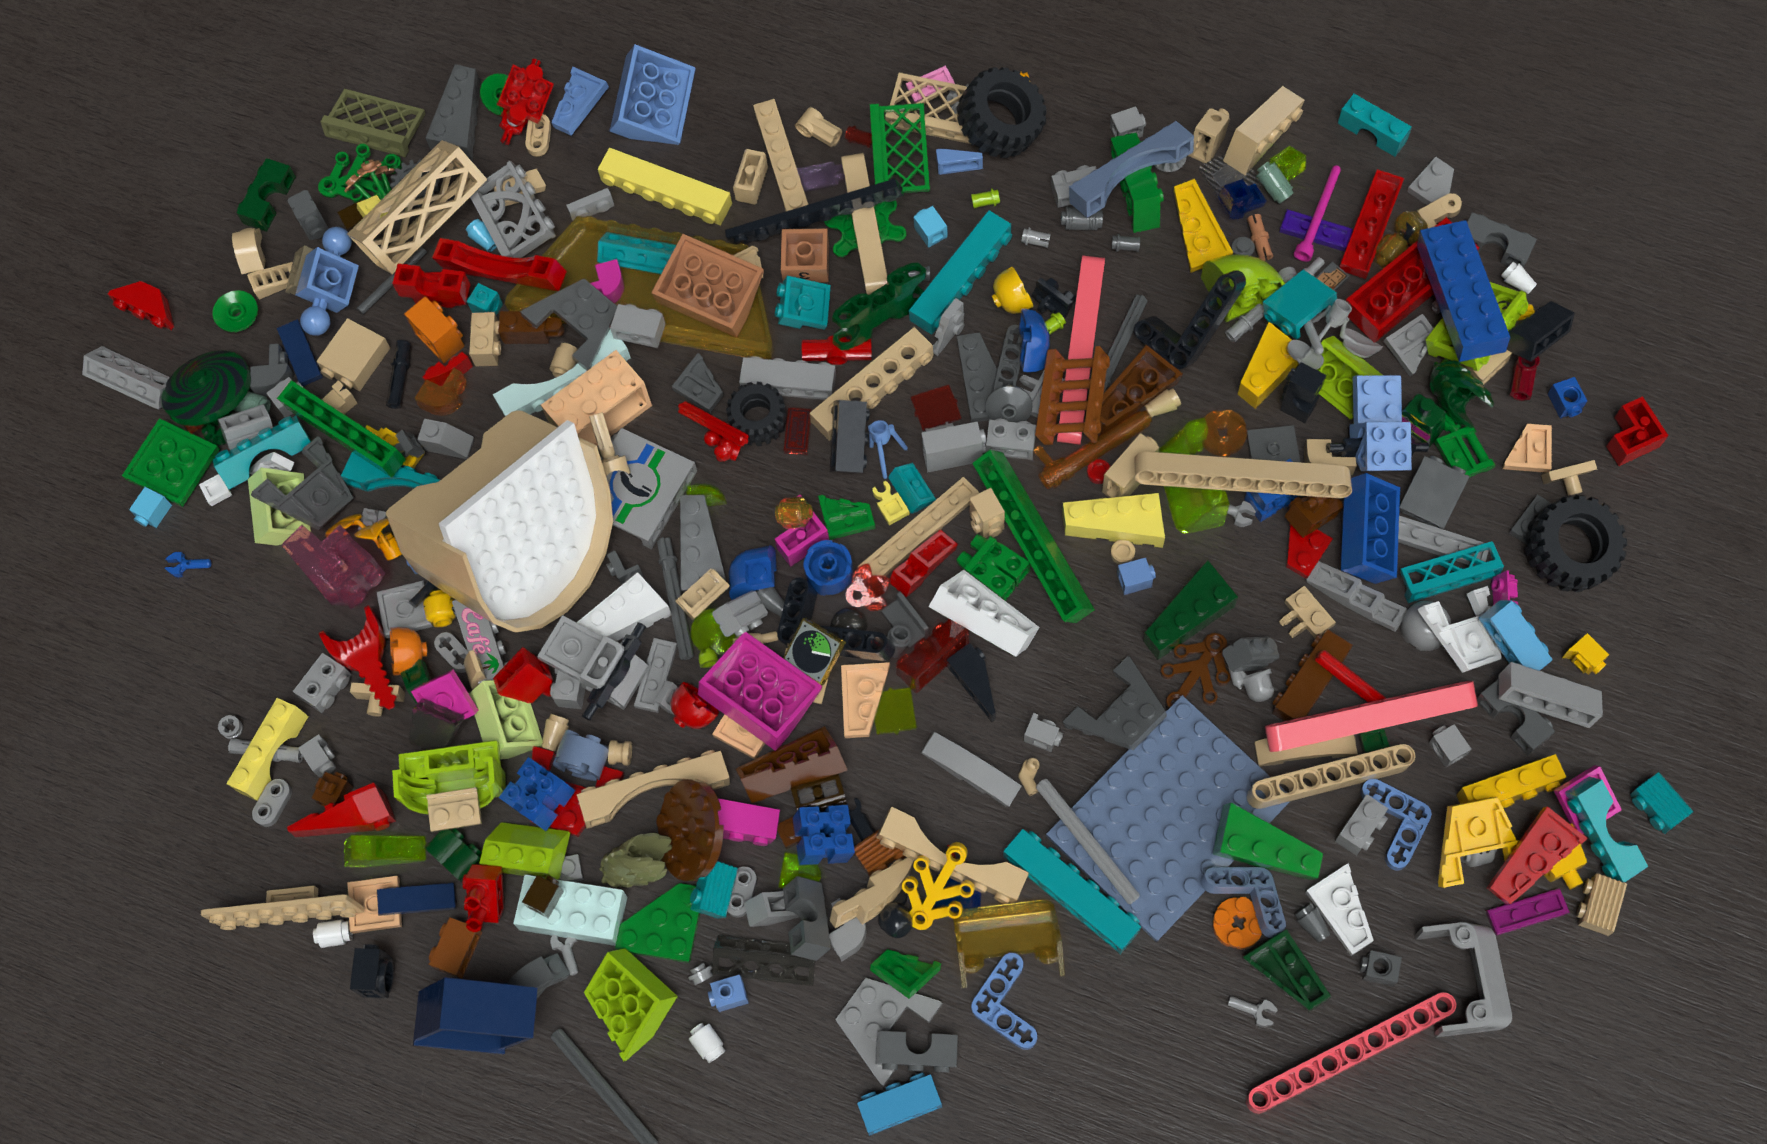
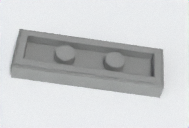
[634,638,678,713]

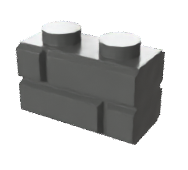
[287,190,329,241]
[1222,636,1279,672]

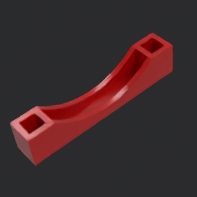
[432,238,567,291]

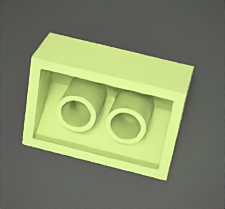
[248,467,311,545]
[468,680,543,759]

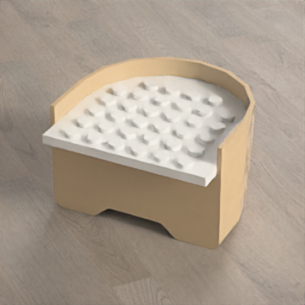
[386,410,613,633]

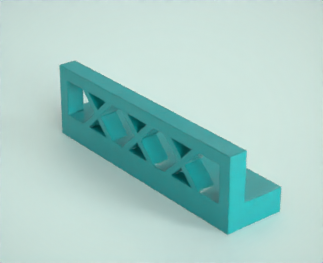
[597,232,676,274]
[1400,541,1504,603]

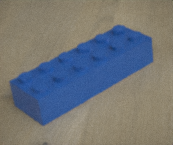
[1417,220,1510,362]

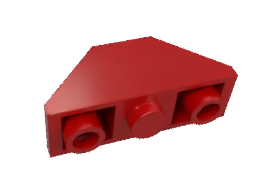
[108,281,174,330]

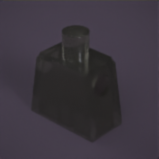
[409,698,465,751]

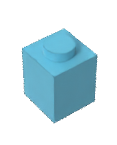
[914,206,948,248]
[129,487,172,528]

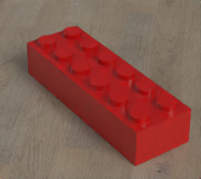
[1346,217,1480,343]

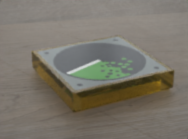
[783,618,846,685]

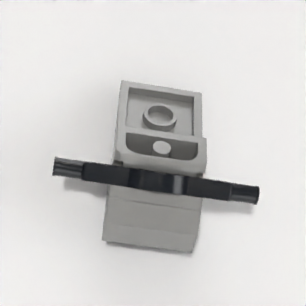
[537,615,648,721]

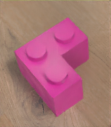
[775,495,829,567]

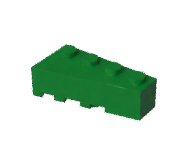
[1111,132,1164,233]

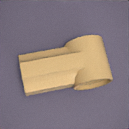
[795,107,842,147]

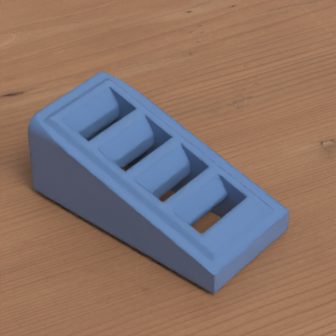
[936,149,983,175]

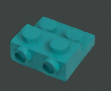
[775,276,831,330]

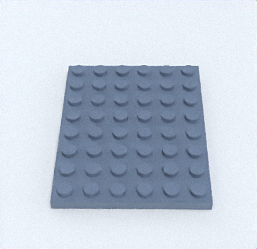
[1046,695,1290,942]

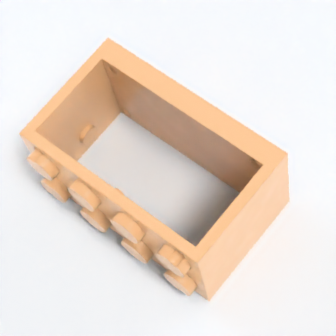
[541,350,652,446]

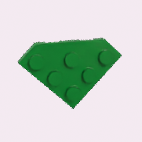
[615,883,700,963]

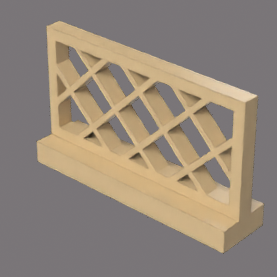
[885,73,970,144]

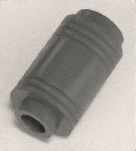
[1060,207,1103,231]

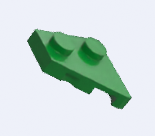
[870,949,941,999]

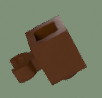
[312,772,353,807]

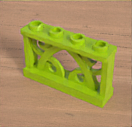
[1425,282,1528,372]

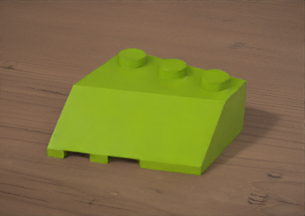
[584,948,678,1061]

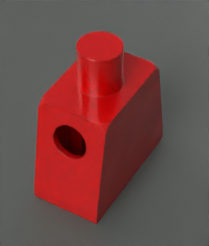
[493,647,553,703]

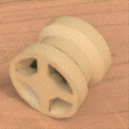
[608,740,632,766]

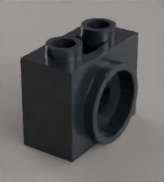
[350,944,394,999]

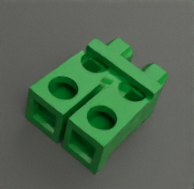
[957,534,1030,601]

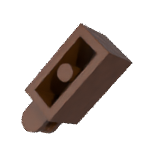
[498,311,565,344]

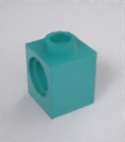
[467,283,503,315]

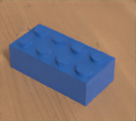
[1341,473,1400,584]

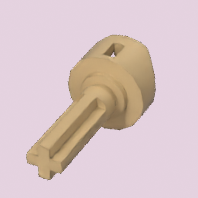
[589,412,631,476]

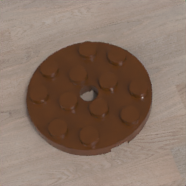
[656,779,724,881]

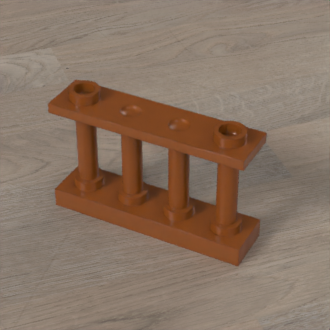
[1035,346,1110,445]

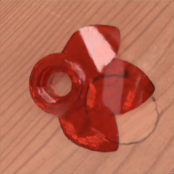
[846,563,890,611]

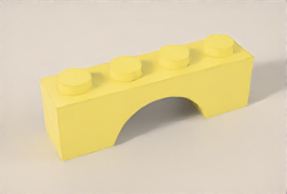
[227,698,309,801]

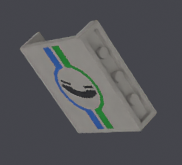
[600,428,697,549]

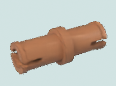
[1247,214,1273,261]

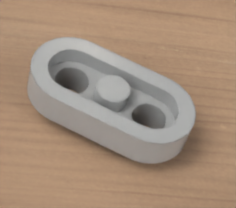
[252,779,292,827]
[728,867,757,918]

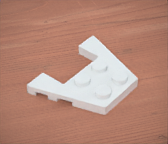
[1418,586,1502,673]

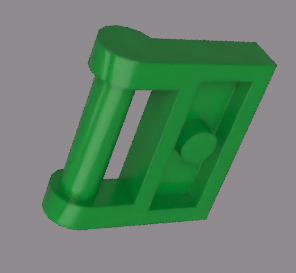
[1435,426,1496,478]

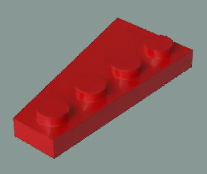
[1487,806,1588,904]

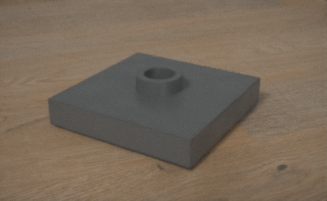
[1246,425,1301,463]

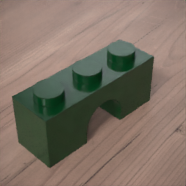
[237,158,296,232]

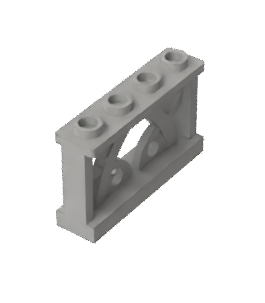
[470,160,556,258]

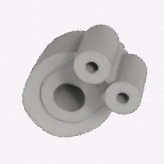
[1228,667,1274,702]

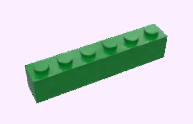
[277,380,406,478]

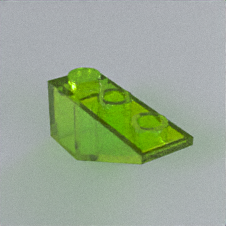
[344,835,426,867]

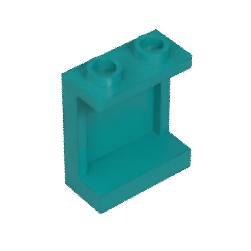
[1263,269,1337,340]

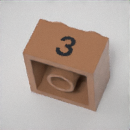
[781,229,829,282]

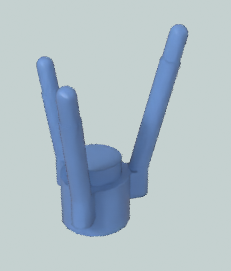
[868,420,908,479]

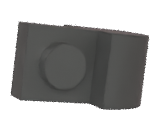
[250,344,294,396]
[507,953,570,998]

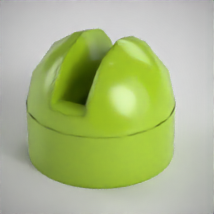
[698,648,718,668]

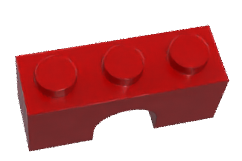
[392,263,471,305]

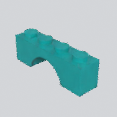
[213,416,311,490]
[1565,776,1648,882]

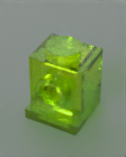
[1270,146,1306,184]

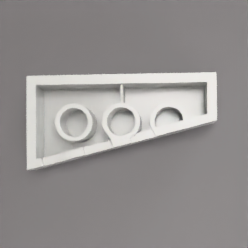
[929,570,1040,657]
[577,572,671,641]

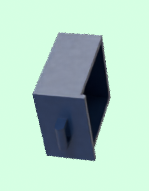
[413,978,538,1055]

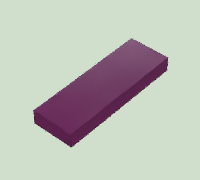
[1486,888,1570,936]

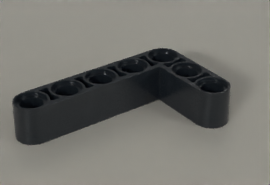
[1134,270,1246,369]
[777,577,895,661]

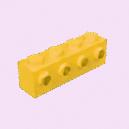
[1457,754,1566,809]

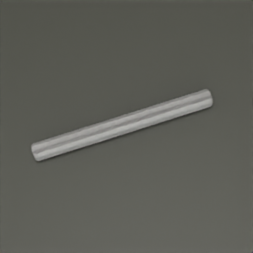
[1036,779,1140,904]

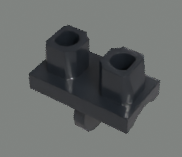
[1032,278,1076,319]

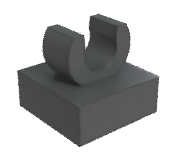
[393,430,425,458]

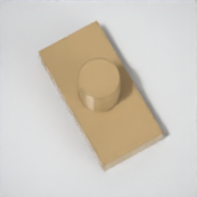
[1541,460,1597,495]
[350,683,405,716]

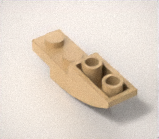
[830,858,914,928]

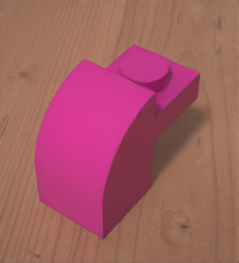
[590,259,624,303]

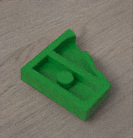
[818,495,875,540]

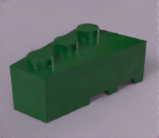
[1243,929,1331,1012]

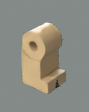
[1417,193,1462,229]
[321,380,357,414]

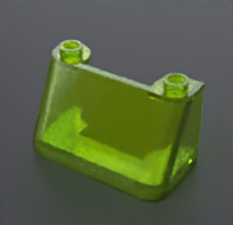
[1159,418,1230,533]

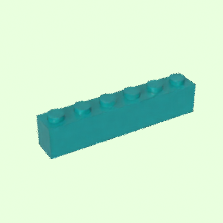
[909,210,1012,335]
[1003,829,1141,955]

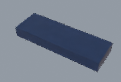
[277,319,323,387]
[377,883,455,916]

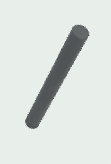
[357,246,427,314]

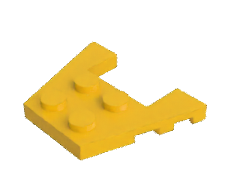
[1438,797,1519,888]

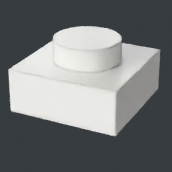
[199,474,232,506]

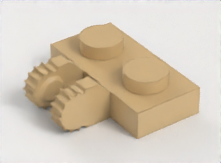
[1279,586,1336,638]

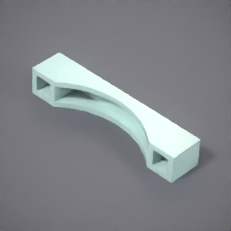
[493,330,631,416]

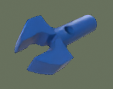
[165,552,212,577]

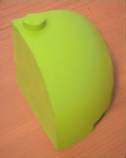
[1201,254,1285,322]

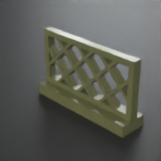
[321,89,425,157]

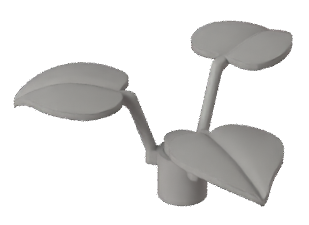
[1287,299,1383,369]

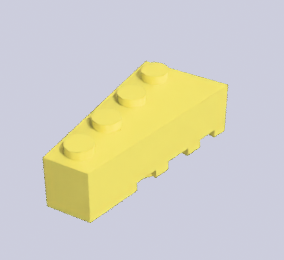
[1062,493,1165,548]

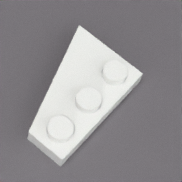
[1305,864,1374,956]

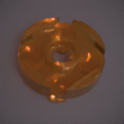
[1199,409,1247,457]

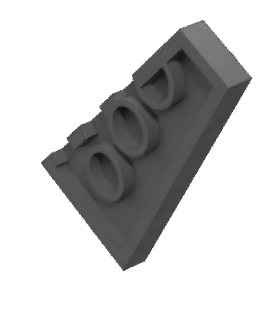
[957,333,1013,423]
[680,495,729,591]

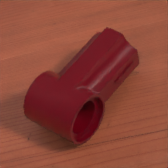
[1510,356,1540,401]

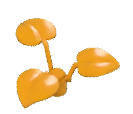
[325,514,402,561]

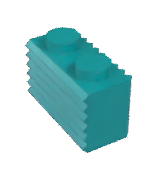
[1630,772,1694,834]
[690,861,738,919]

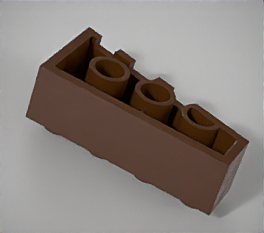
[1084,345,1183,435]
[736,726,847,803]

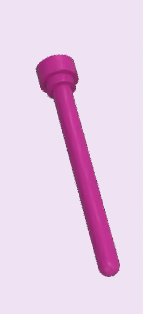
[1294,165,1341,262]

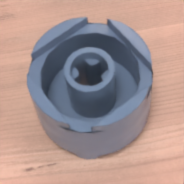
[553,730,609,781]

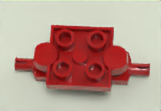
[497,59,554,145]

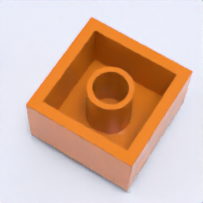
[404,296,464,363]

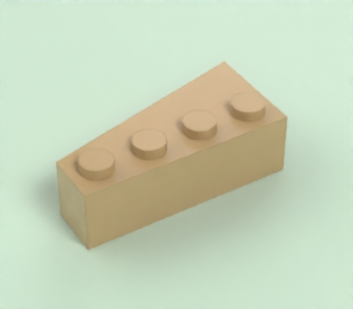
[1223,86,1304,176]

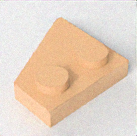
[1503,424,1552,473]

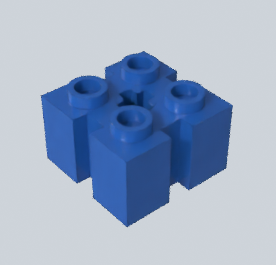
[1244,459,1301,522]
[499,757,575,831]
[793,805,855,865]

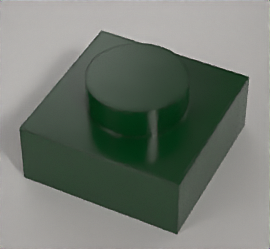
[1358,728,1390,754]

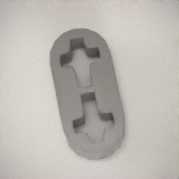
[434,632,468,673]

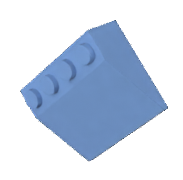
[610,44,695,145]

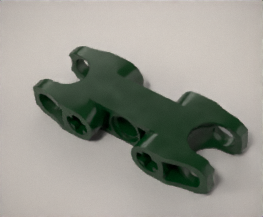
[832,263,926,350]

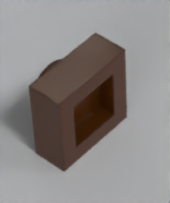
[777,817,801,849]

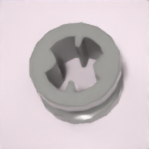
[218,715,243,739]

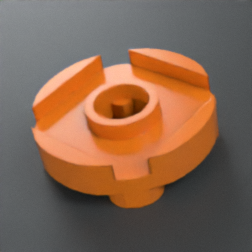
[1213,897,1262,950]

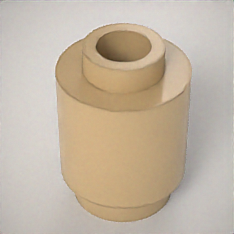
[549,343,578,377]

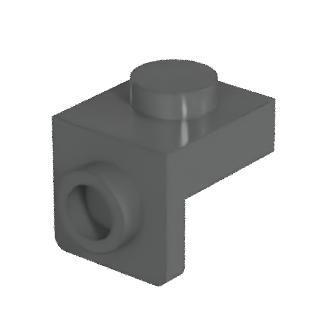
[606,551,643,586]

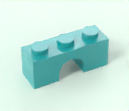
[1338,94,1412,157]

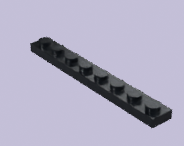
[725,178,904,247]

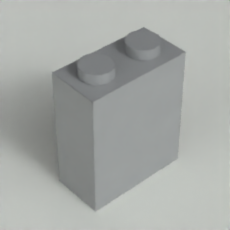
[921,422,986,473]

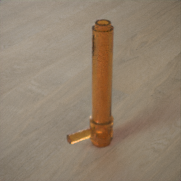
[1034,410,1152,489]

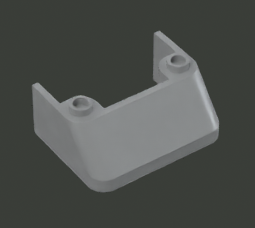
[1415,922,1512,1038]

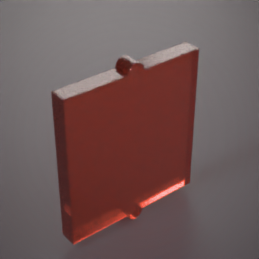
[911,385,962,431]

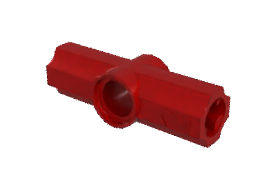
[802,335,872,365]

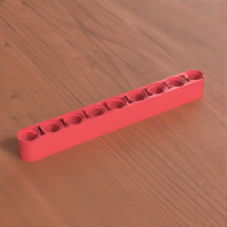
[1057,255,1105,445]
[1265,681,1478,752]
[1246,993,1456,1114]

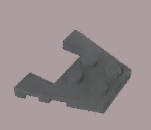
[521,279,617,371]
[251,436,353,530]
[1063,656,1167,750]

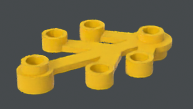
[902,842,975,930]

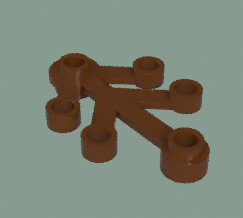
[1160,633,1231,709]

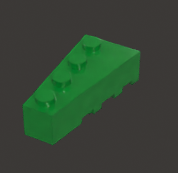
[1213,803,1323,880]

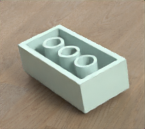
[513,875,627,946]

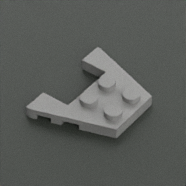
[835,978,942,1087]

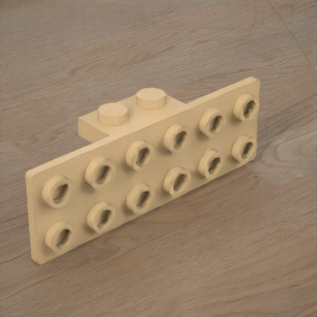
[201,886,364,930]

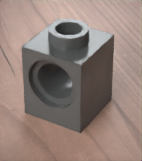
[1360,950,1402,987]

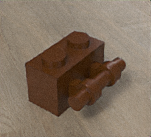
[1284,496,1344,538]

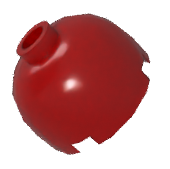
[670,681,719,729]

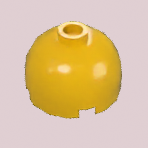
[991,267,1034,314]

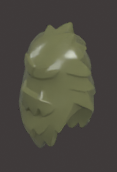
[599,833,672,888]

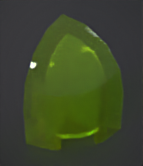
[686,484,727,506]
[778,853,821,888]

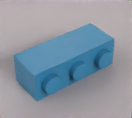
[1479,600,1552,671]
[857,1073,942,1136]

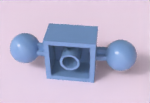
[295,227,359,336]

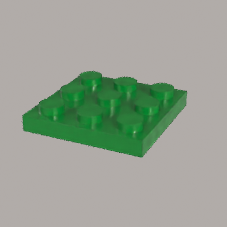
[122,418,220,507]

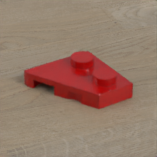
[1286,524,1333,579]

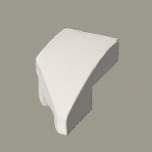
[249,452,294,475]

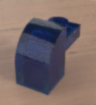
[1218,179,1267,219]

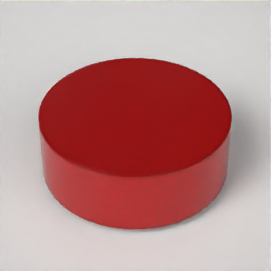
[1087,459,1110,484]

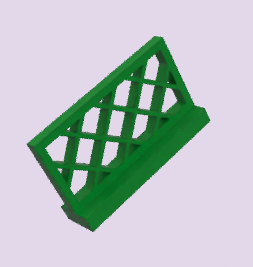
[870,103,930,193]

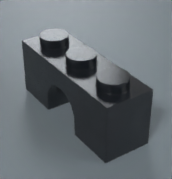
[1280,362,1327,423]

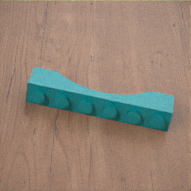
[341,452,440,492]

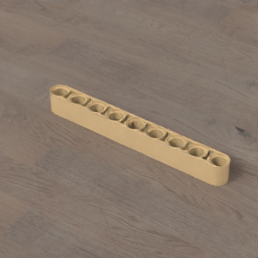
[1135,452,1352,498]

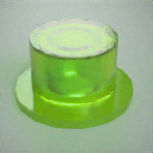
[691,609,736,655]

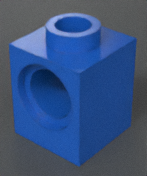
[1547,377,1587,418]

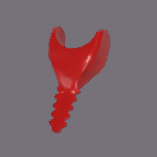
[319,605,397,710]

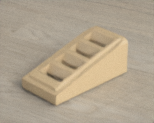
[247,262,293,300]

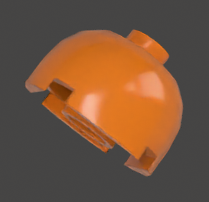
[390,627,427,676]

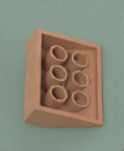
[652,234,764,338]

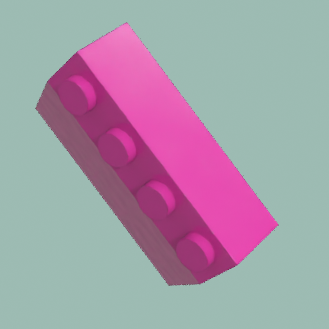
[698,632,823,751]

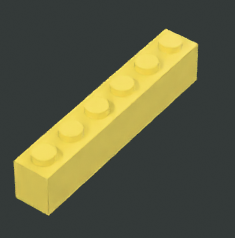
[598,148,732,226]

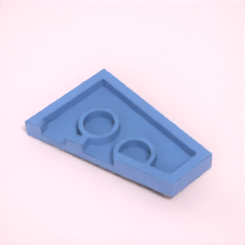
[552,67,609,135]

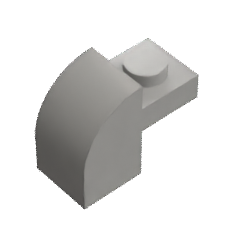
[829,898,867,962]

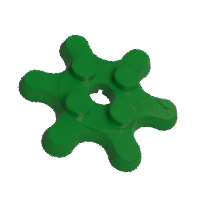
[824,200,906,258]

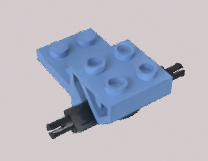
[1326,376,1429,471]

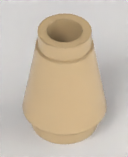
[1145,388,1181,417]
[541,714,569,752]

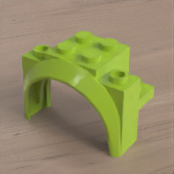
[392,740,506,815]

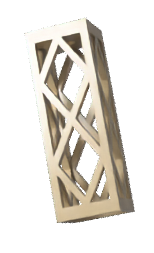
[347,140,487,274]

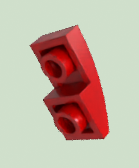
[422,351,473,389]

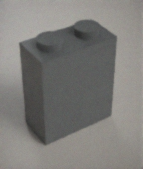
[1399,456,1470,529]

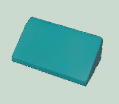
[888,463,936,514]

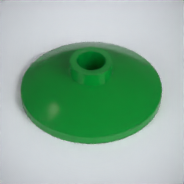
[480,74,508,115]
[213,290,258,332]

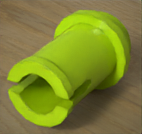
[971,188,1000,209]
[1045,312,1066,336]

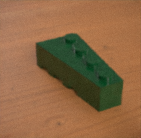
[1143,560,1238,660]

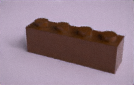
[1272,629,1353,721]

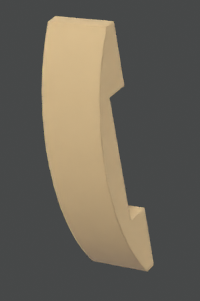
[1254,735,1358,767]

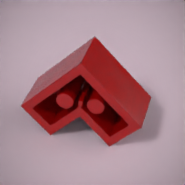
[1606,396,1669,466]

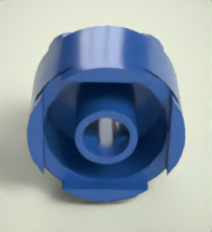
[803,540,853,596]

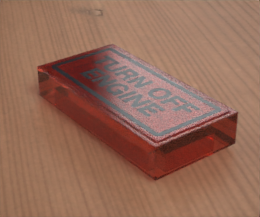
[784,408,812,455]

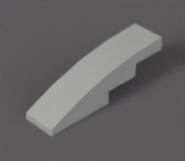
[1306,561,1407,632]
[920,732,1021,807]

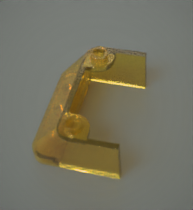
[953,900,1065,988]

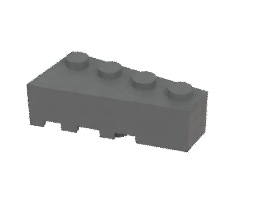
[425,64,481,161]

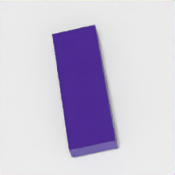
[1280,209,1353,252]

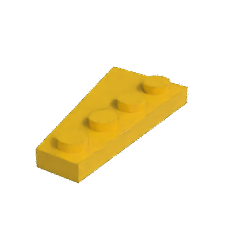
[1173,179,1233,273]

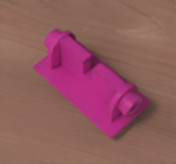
[1491,570,1518,605]

